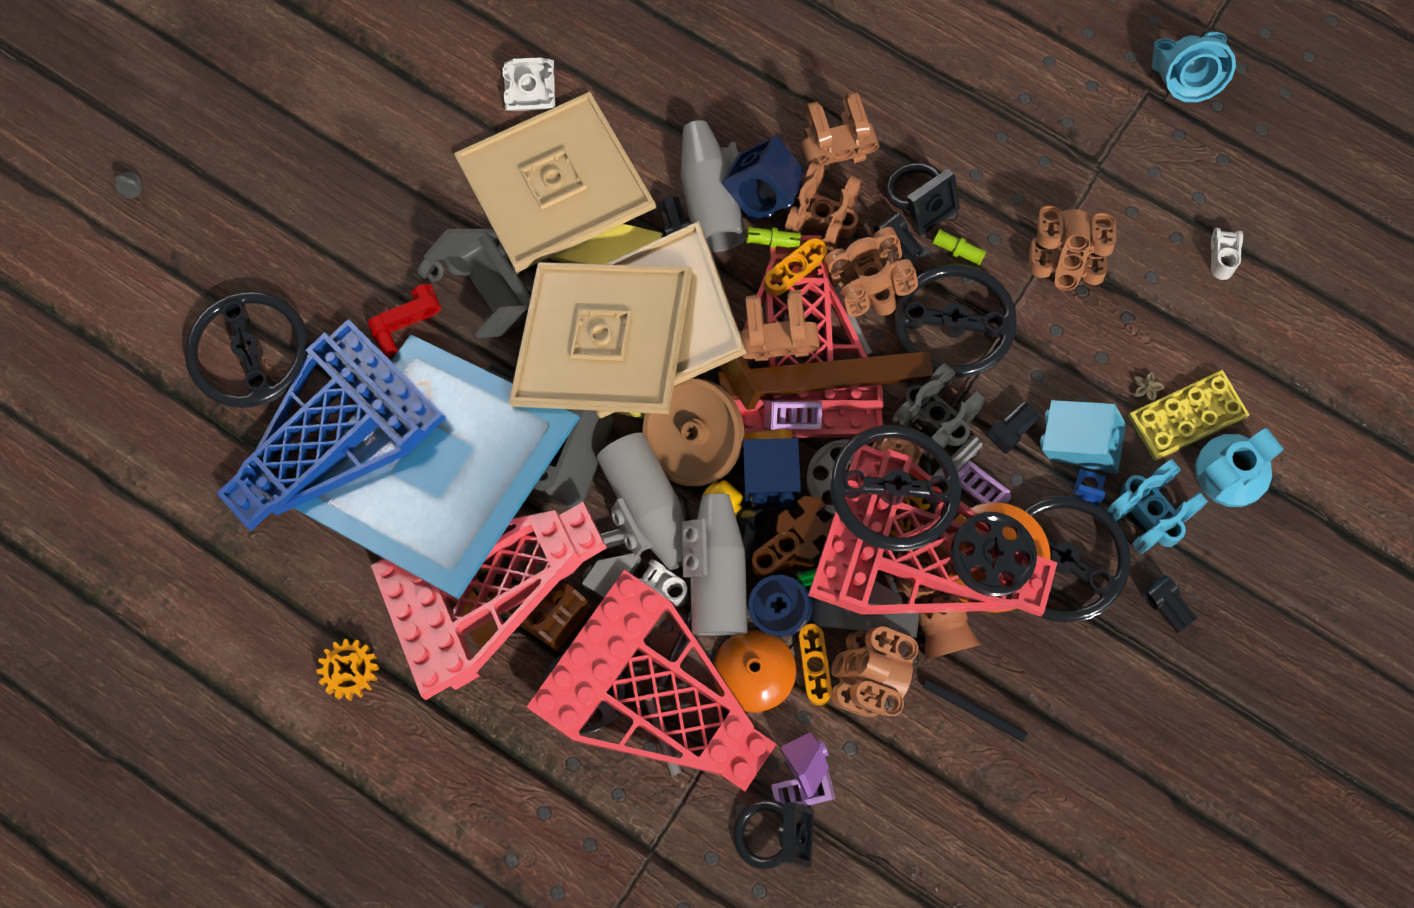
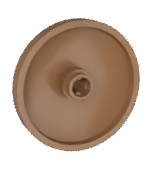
[643,378,744,486]

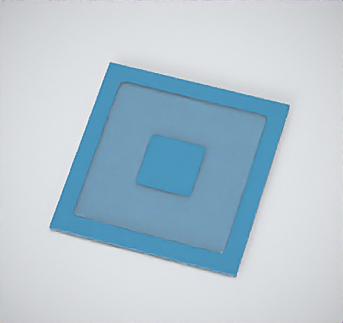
[294,335,580,600]

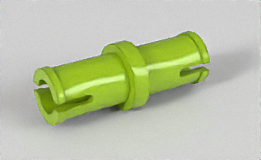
[746,226,801,249]
[933,229,986,266]

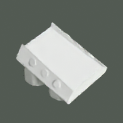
[503,58,555,111]

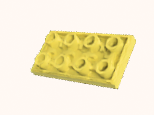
[550,224,663,264]
[1128,370,1249,461]

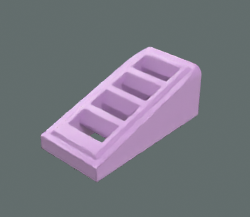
[764,400,822,429]
[958,460,1011,505]
[771,771,836,806]

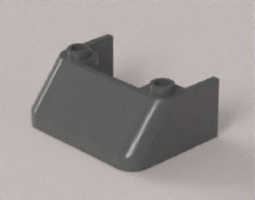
[423,229,534,338]
[528,409,613,510]

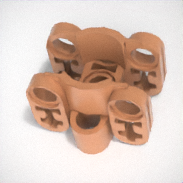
[801,91,879,171]
[785,162,861,254]
[1029,206,1116,291]
[824,227,918,317]
[740,290,820,362]
[831,626,918,717]

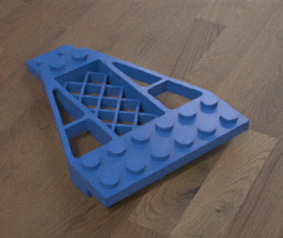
[217,319,447,531]

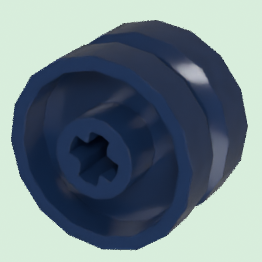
[748,575,813,637]

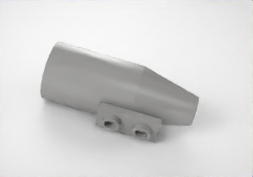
[680,120,746,253]
[597,433,685,571]
[682,494,747,636]

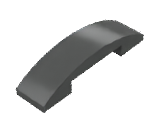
[810,598,919,638]

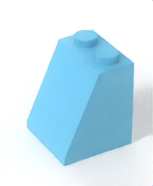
[1040,400,1126,474]

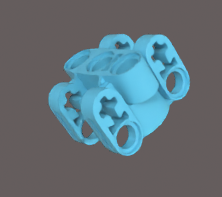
[1106,459,1208,555]

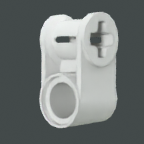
[1211,228,1243,280]
[638,559,689,607]

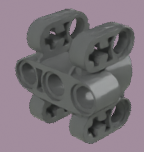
[891,363,986,461]

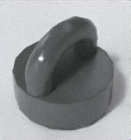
[114,172,143,199]
[417,258,444,282]

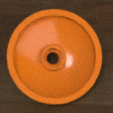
[713,630,796,713]

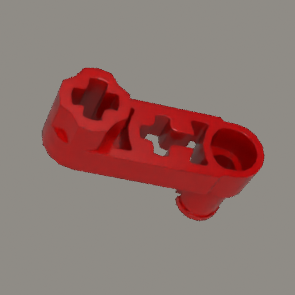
[367,284,441,358]

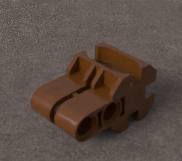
[751,496,833,583]
[487,560,593,653]

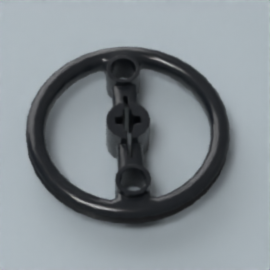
[893,264,1017,378]
[185,291,309,408]
[830,425,961,551]
[1023,496,1131,623]

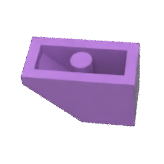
[781,732,829,798]

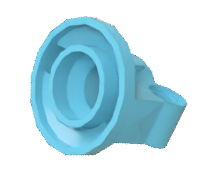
[1152,32,1236,102]
[1195,428,1284,507]

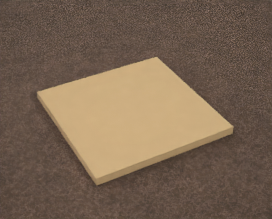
[454,92,656,273]
[596,221,747,418]
[509,262,693,414]

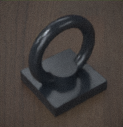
[884,162,960,236]
[733,799,814,869]

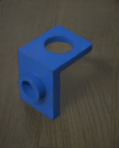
[1072,469,1106,505]

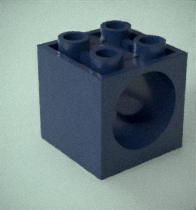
[722,135,807,222]
[743,438,801,510]

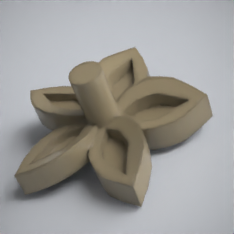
[1133,372,1165,402]

